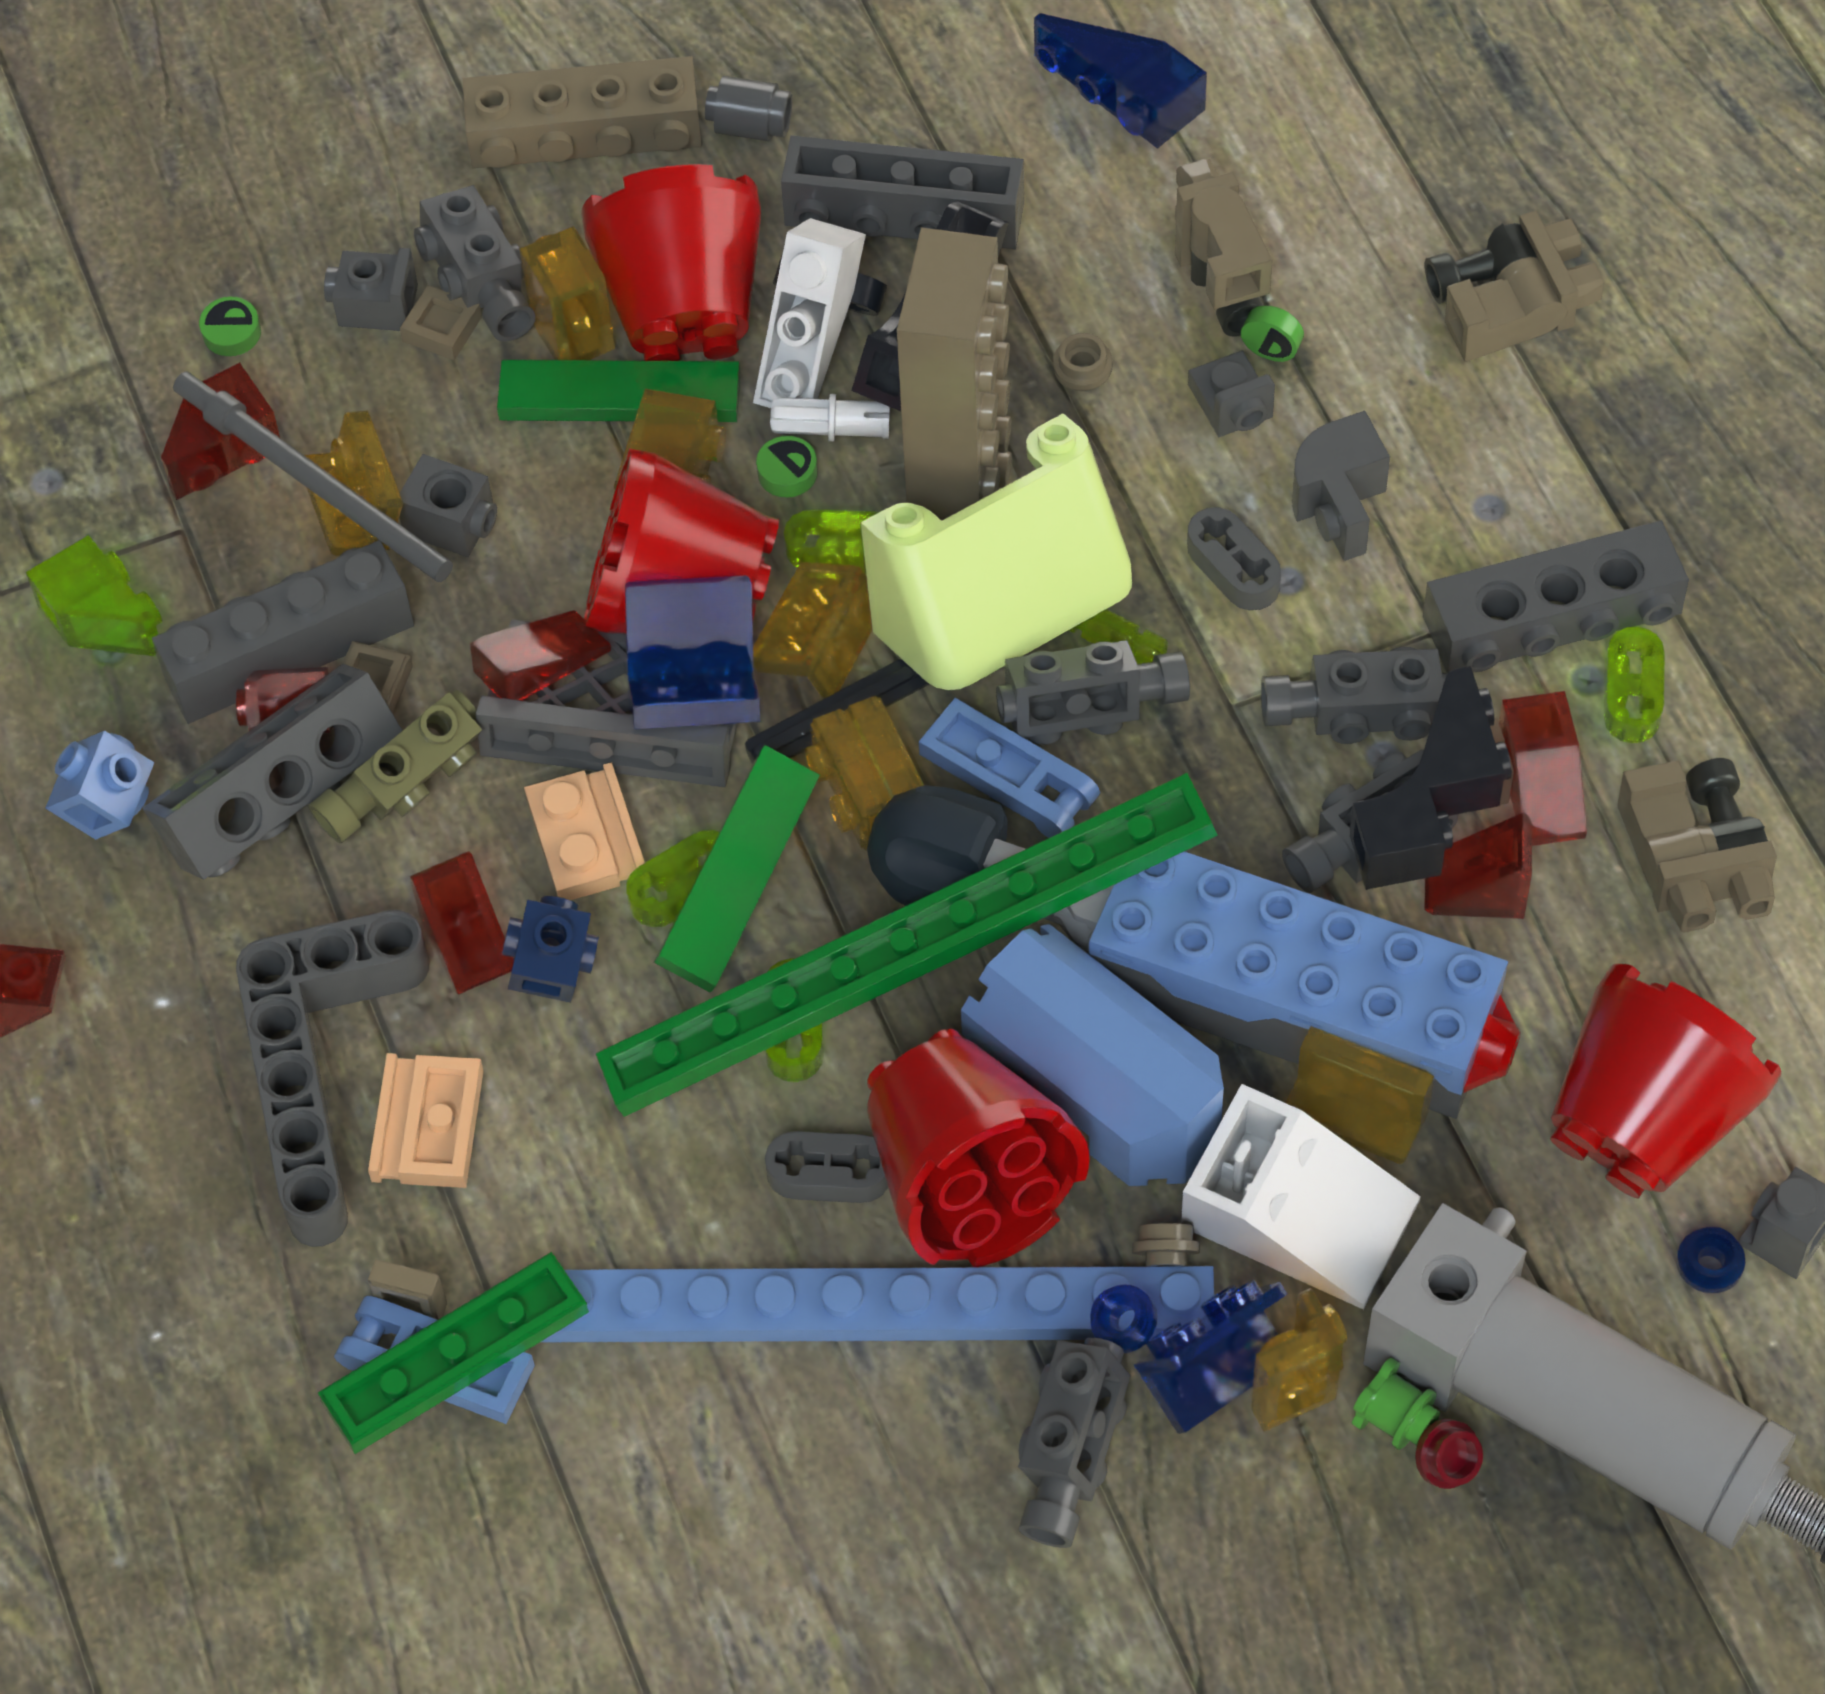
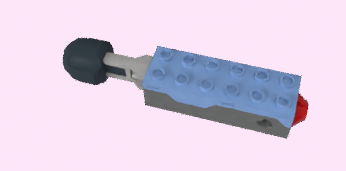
[867,786,1521,1119]

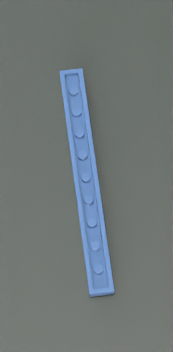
[541,1266,1215,1342]

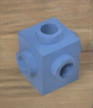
[45,731,154,840]

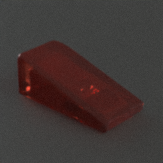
[470,610,611,701]

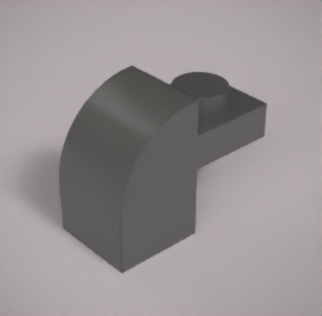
[1292,411,1390,561]

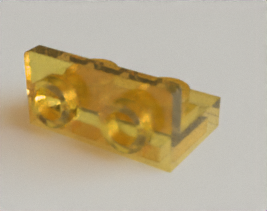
[304,410,403,556]
[747,562,873,698]
[1285,1026,1434,1164]
[1251,1288,1347,1432]

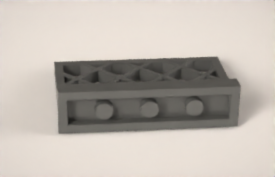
[476,620,754,787]

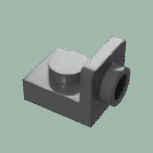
[1188,350,1275,438]

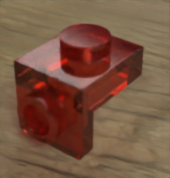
[236,667,333,733]

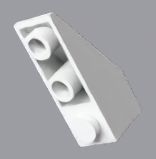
[753,218,866,408]

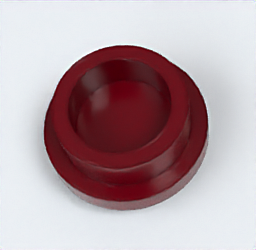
[1415,1419,1483,1489]

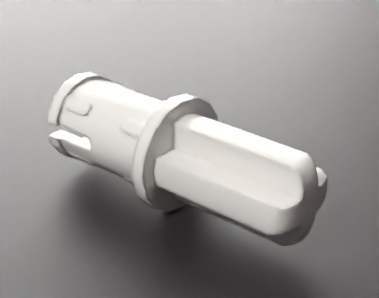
[770,394,890,441]

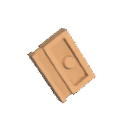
[524,762,648,900]
[368,1053,484,1188]

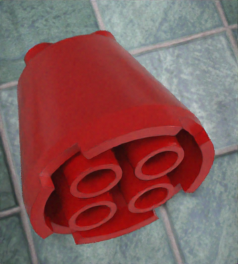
[581,164,761,361]
[583,448,779,638]
[1550,963,1782,1199]
[867,1029,1090,1268]

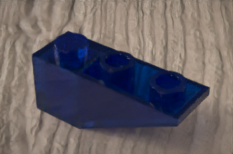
[1034,13,1207,149]

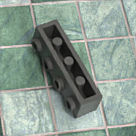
[781,135,1024,249]
[152,540,414,724]

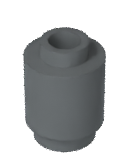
[705,76,792,141]

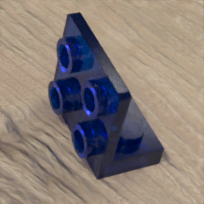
[625,575,760,729]
[1134,1280,1294,1434]

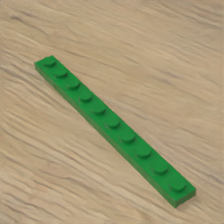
[595,773,1218,1117]

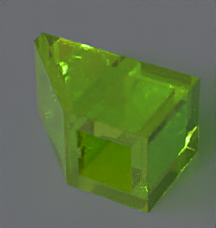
[26,535,163,656]

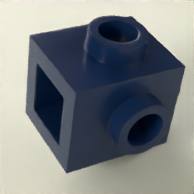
[502,896,599,1003]

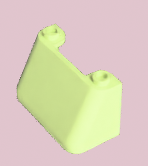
[861,414,1132,690]

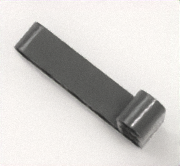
[236,910,429,1247]

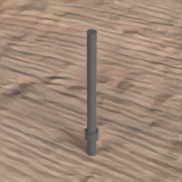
[173,371,453,582]

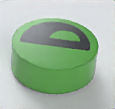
[199,296,261,356]
[1241,306,1304,362]
[756,436,818,497]

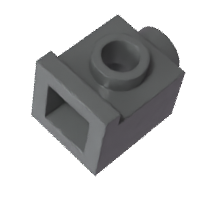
[324,248,418,331]
[1738,1166,1825,1279]

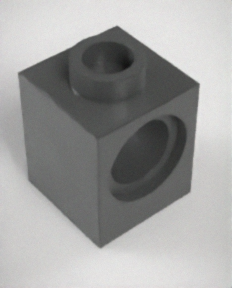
[395,454,497,557]

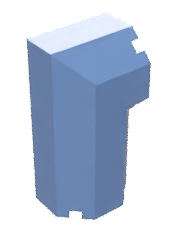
[961,924,1224,1186]

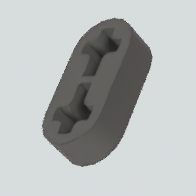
[1187,507,1281,611]
[765,1131,888,1203]

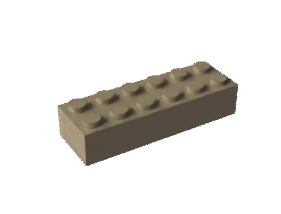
[897,227,1012,521]

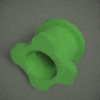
[1352,1357,1440,1450]

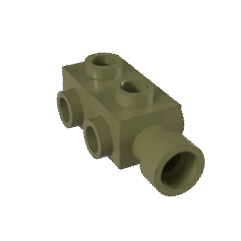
[308,689,482,844]

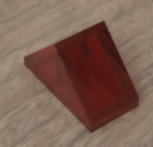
[1424,812,1532,919]
[409,851,514,995]

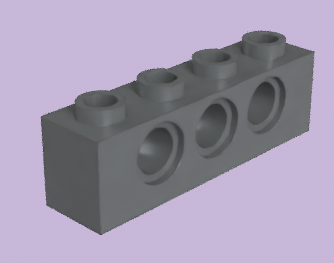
[1423,520,1689,673]
[142,664,403,880]

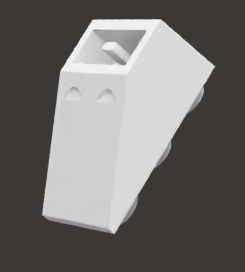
[1181,1084,1421,1310]

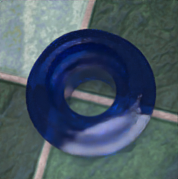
[1676,1227,1746,1293]
[1090,1284,1158,1353]

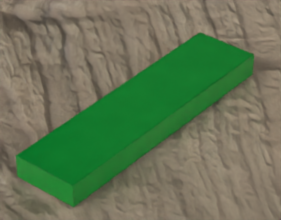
[497,360,740,422]
[653,745,820,993]
[317,1252,589,1454]

